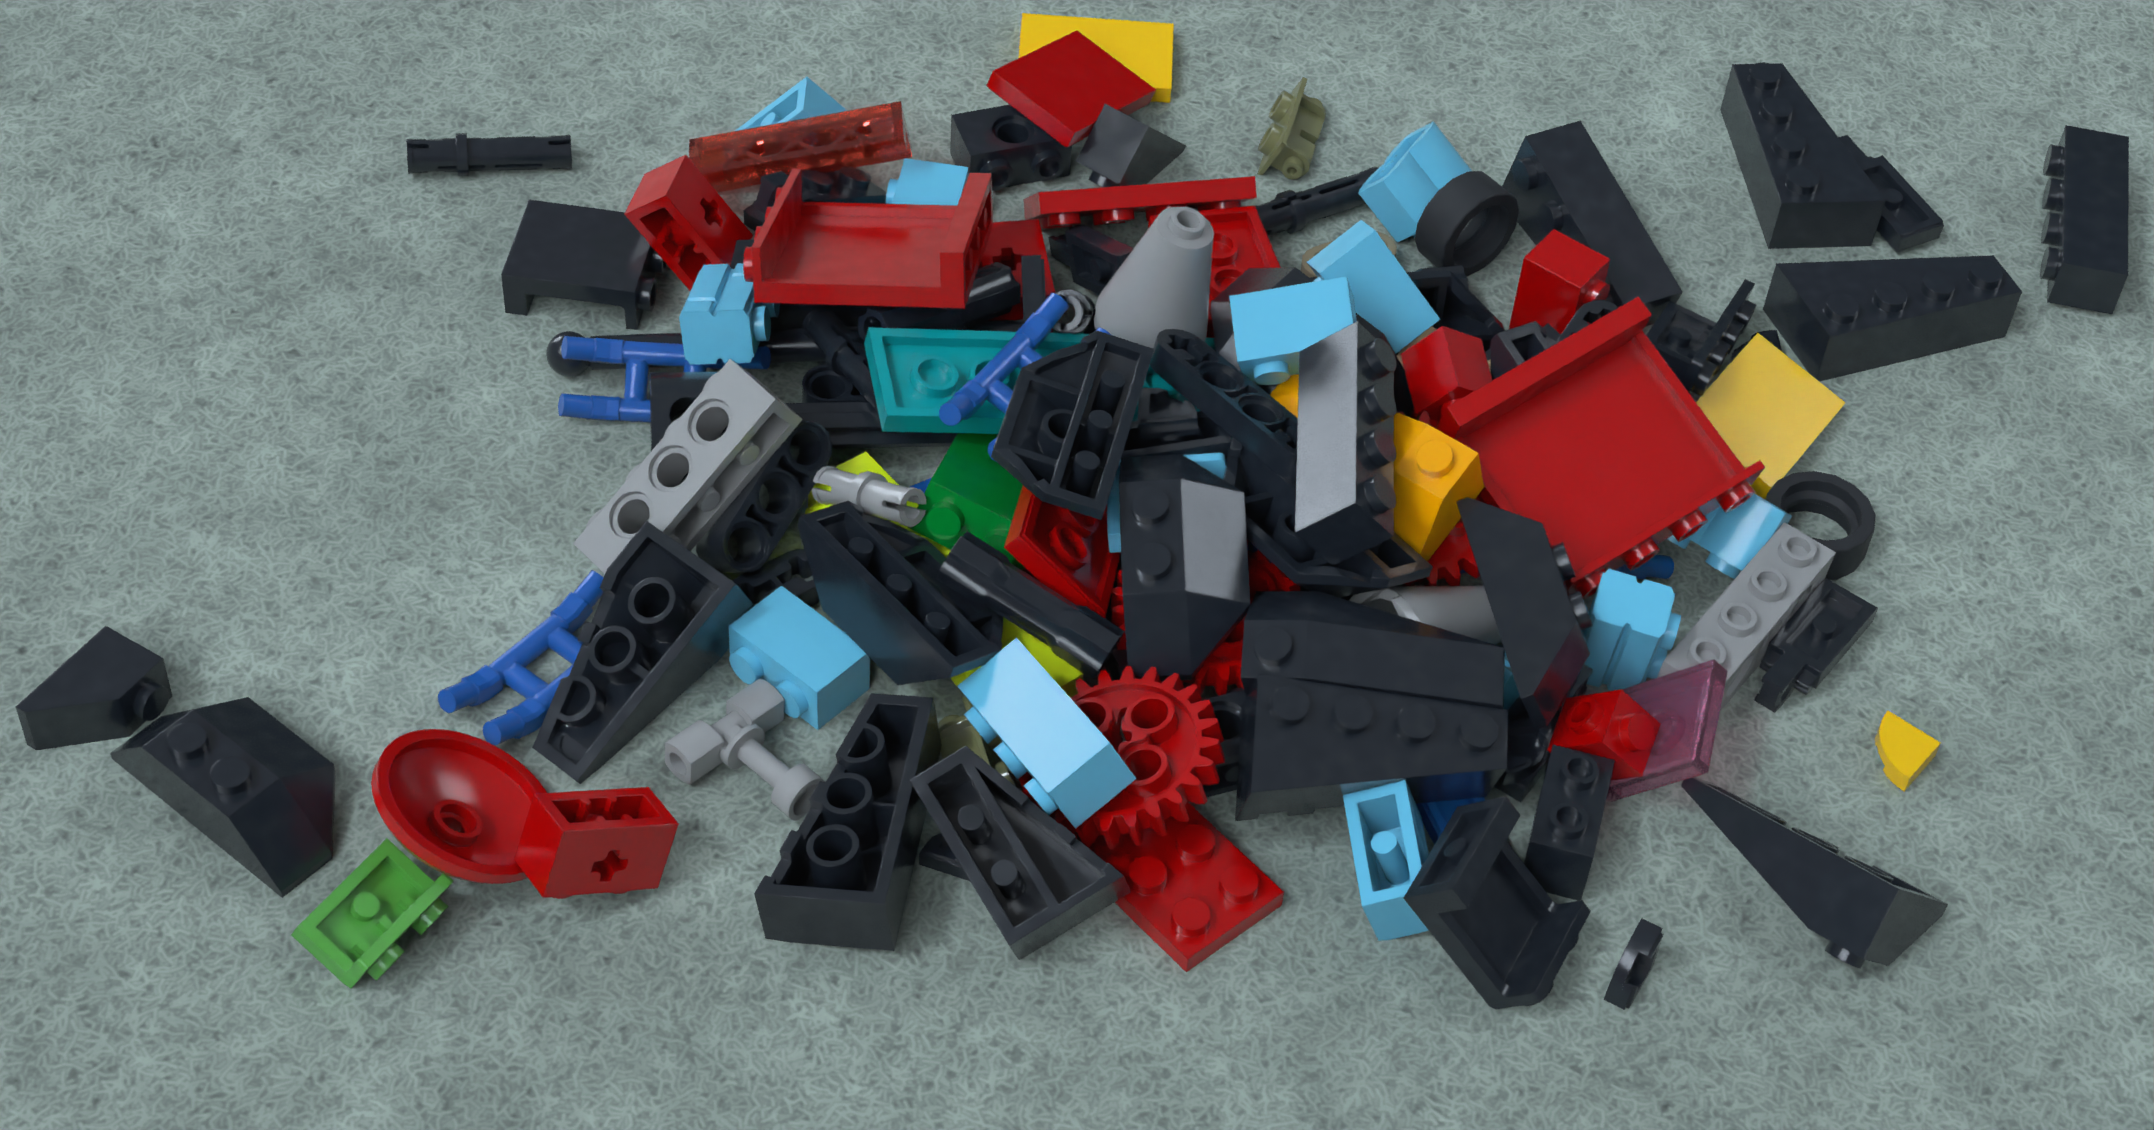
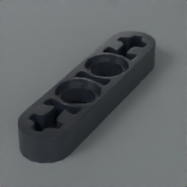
[1150,329,1298,482]

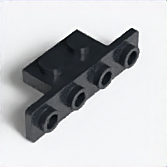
[1646,279,1757,397]

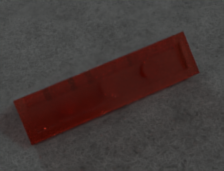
[689,101,912,192]

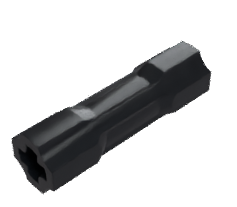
[936,531,1125,679]

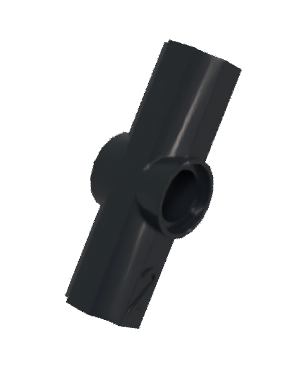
[858,262,1021,342]

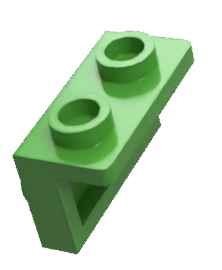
[291,838,454,988]

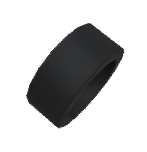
[1415,171,1519,277]
[1765,471,1876,580]

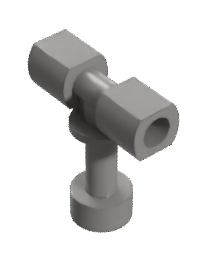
[665,679,825,821]

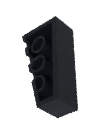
[1763,255,2022,382]

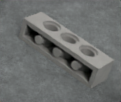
[573,359,803,574]
[1647,522,1836,736]

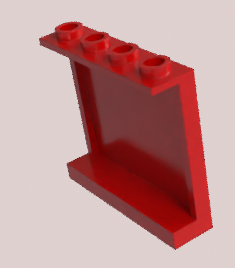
[743,169,993,308]
[1436,296,1765,599]

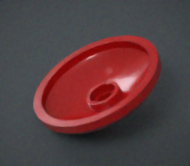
[371,729,547,884]

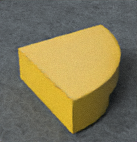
[1875,711,1941,792]

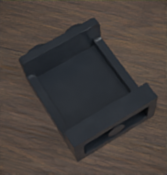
[501,200,667,330]
[1404,796,1591,1009]

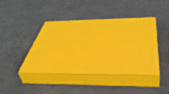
[1018,13,1174,103]
[1696,333,1846,499]

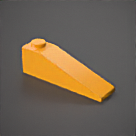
[1270,374,1484,561]

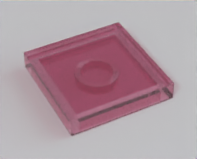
[1606,659,1728,802]

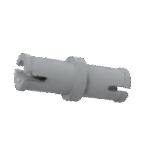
[812,466,926,527]

